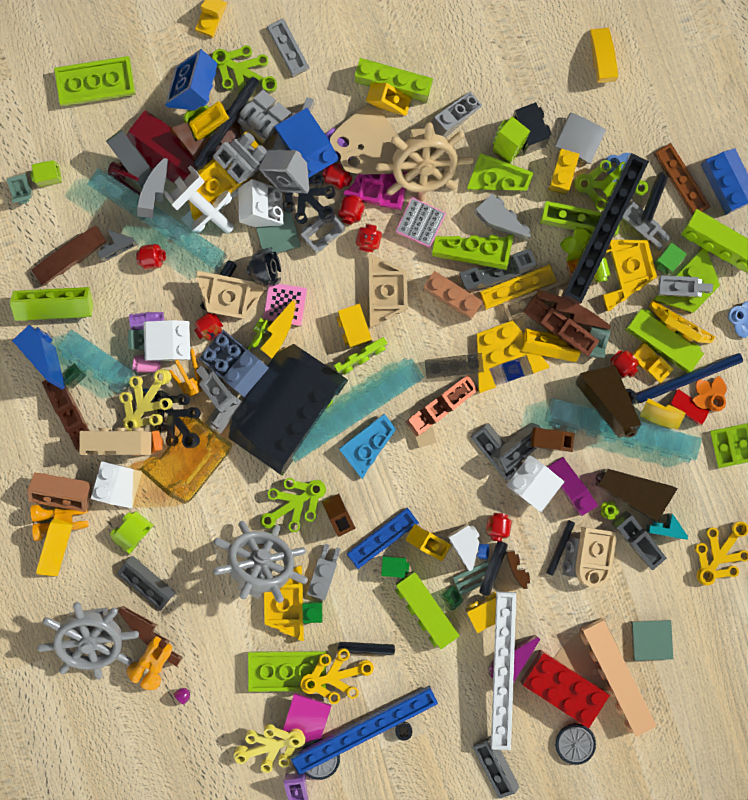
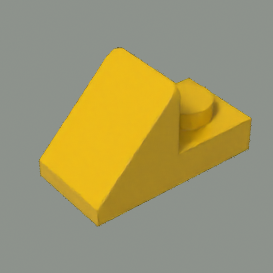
[195,0,227,38]

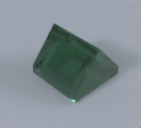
[62,363,87,388]
[439,585,464,610]

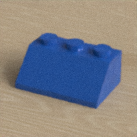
[165,49,217,111]
[701,148,748,215]

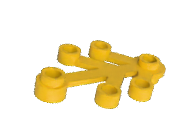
[695,521,748,586]
[300,648,374,704]

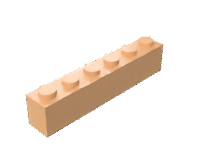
[580,618,657,737]

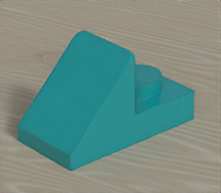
[645,513,688,540]

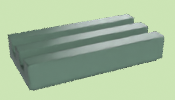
[453,561,489,595]

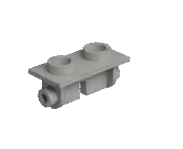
[205,396,242,433]
[562,537,580,577]

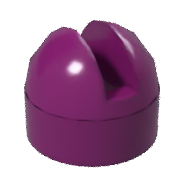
[173,688,190,705]

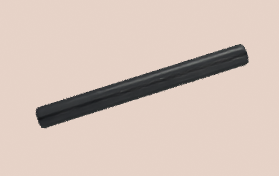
[193,76,259,170]

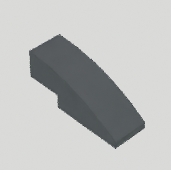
[106,130,153,189]
[612,511,667,571]

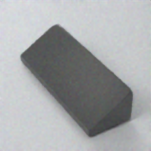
[471,423,522,482]
[491,423,541,474]
[117,556,176,611]
[472,736,519,799]

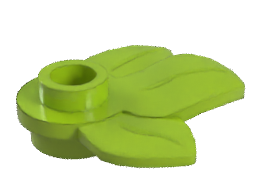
[560,228,590,262]
[247,317,269,350]

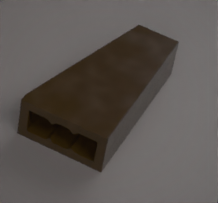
[575,365,642,438]
[595,469,678,522]

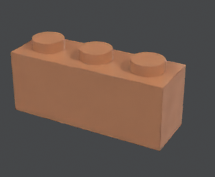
[423,271,483,320]
[27,472,92,512]

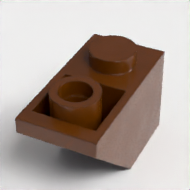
[531,427,575,452]
[322,493,356,537]

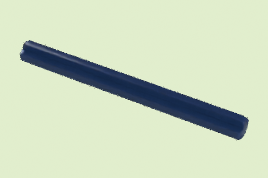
[636,353,743,403]

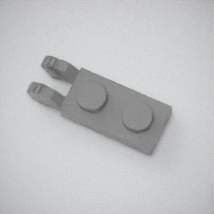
[622,202,671,250]
[307,543,341,600]

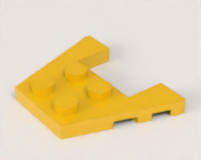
[587,239,657,311]
[476,320,550,394]

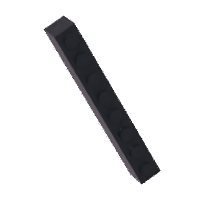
[561,153,649,305]

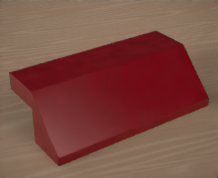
[126,110,198,185]

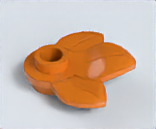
[692,376,727,412]

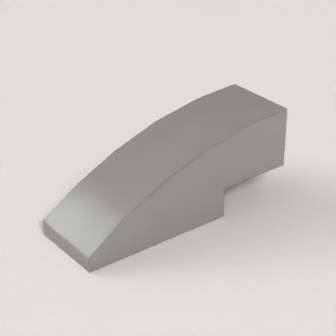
[137,158,168,218]

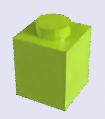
[30,160,62,187]

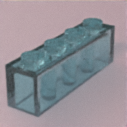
[58,330,137,393]

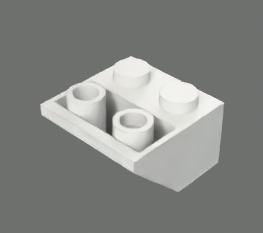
[238,179,283,227]

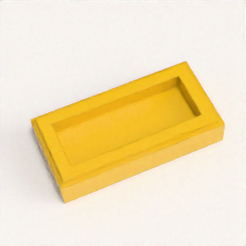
[188,101,229,140]

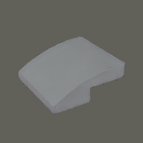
[554,113,606,164]

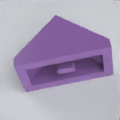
[284,772,308,800]

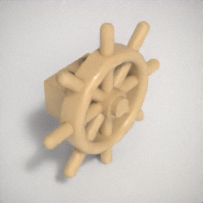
[376,122,474,202]

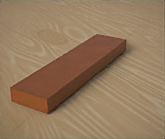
[654,143,711,215]

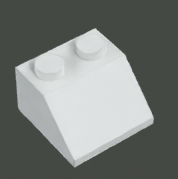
[144,320,190,361]
[506,455,564,512]
[91,461,143,508]
[447,524,480,571]

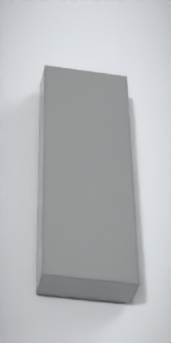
[267,18,310,77]

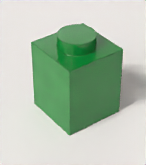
[381,555,409,578]
[302,601,323,623]

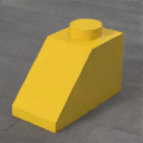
[366,83,412,116]
[405,524,452,561]

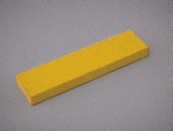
[479,264,557,310]

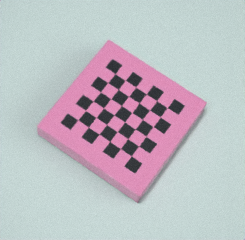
[263,284,307,326]

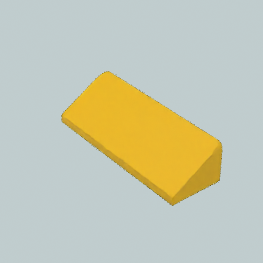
[522,328,581,362]
[36,518,73,576]

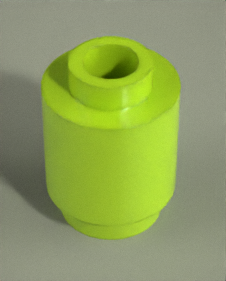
[592,257,611,283]

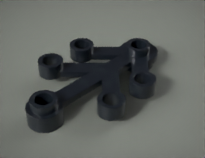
[283,174,336,224]
[151,390,201,448]

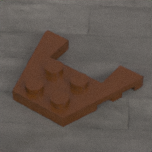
[170,110,241,164]

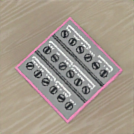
[396,197,446,248]

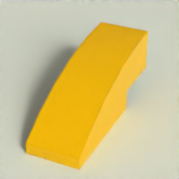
[590,28,619,83]
[260,299,297,359]

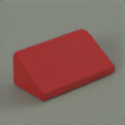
[667,389,710,426]

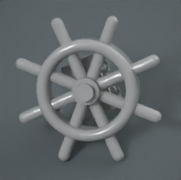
[213,521,308,603]
[37,602,139,679]

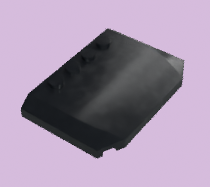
[228,344,348,476]

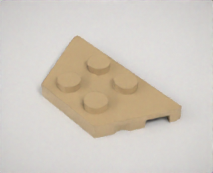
[369,254,408,328]
[195,270,269,319]

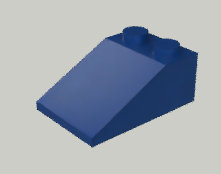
[274,108,339,178]
[12,325,65,390]

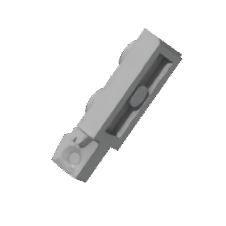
[657,275,713,298]
[196,366,236,412]

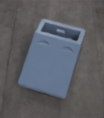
[199,329,269,397]

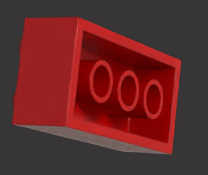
[520,650,610,728]

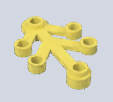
[119,369,173,431]
[233,724,305,773]

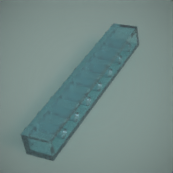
[87,168,228,271]
[292,358,424,462]
[544,398,702,463]

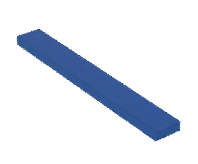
[290,686,438,775]

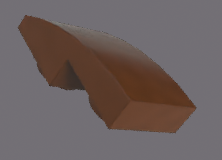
[506,550,530,589]

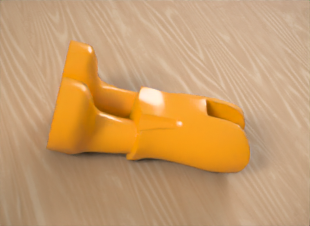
[30,504,89,541]
[126,636,172,690]

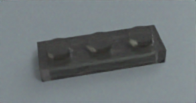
[425,353,484,379]

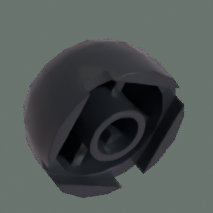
[247,247,281,286]

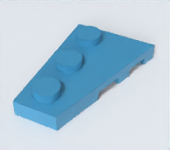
[338,413,396,479]

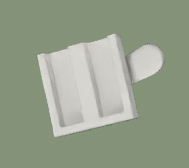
[164,165,234,234]

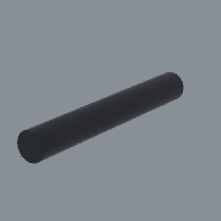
[546,520,575,576]

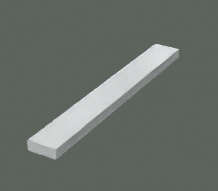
[491,591,516,750]

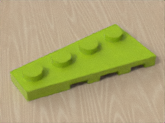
[432,234,514,270]

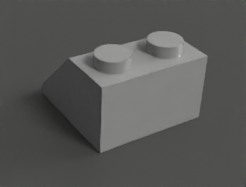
[258,149,309,193]

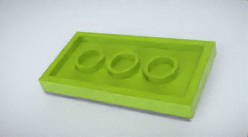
[54,56,136,107]
[248,651,326,692]

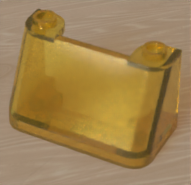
[139,413,232,504]

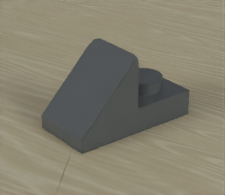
[97,230,138,262]

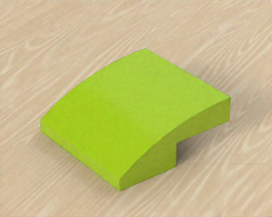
[710,423,748,468]

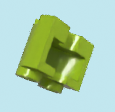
[109,511,154,555]

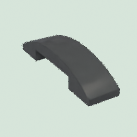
[459,248,537,291]

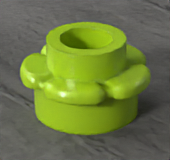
[600,501,619,520]

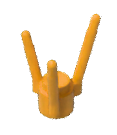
[169,349,202,397]

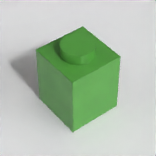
[654,243,687,275]

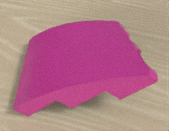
[344,172,408,210]
[280,693,332,743]

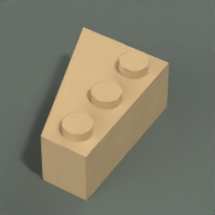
[79,428,151,455]

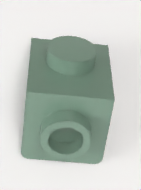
[6,173,33,204]
[589,326,611,358]
[128,330,144,350]

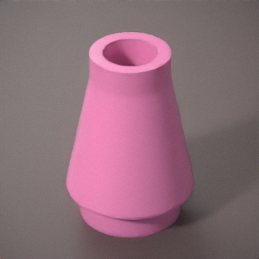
[132,355,161,373]

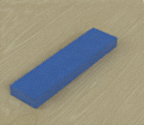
[346,507,419,569]

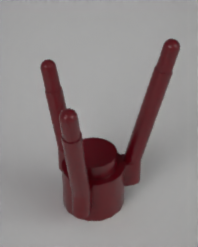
[108,161,141,197]

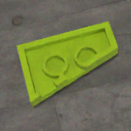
[467,153,534,191]
[334,337,388,375]

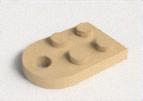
[575,527,617,588]

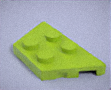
[653,248,720,313]

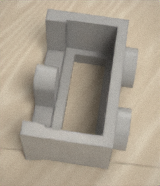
[301,215,345,255]

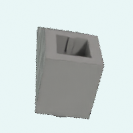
[430,92,483,138]
[474,194,531,240]

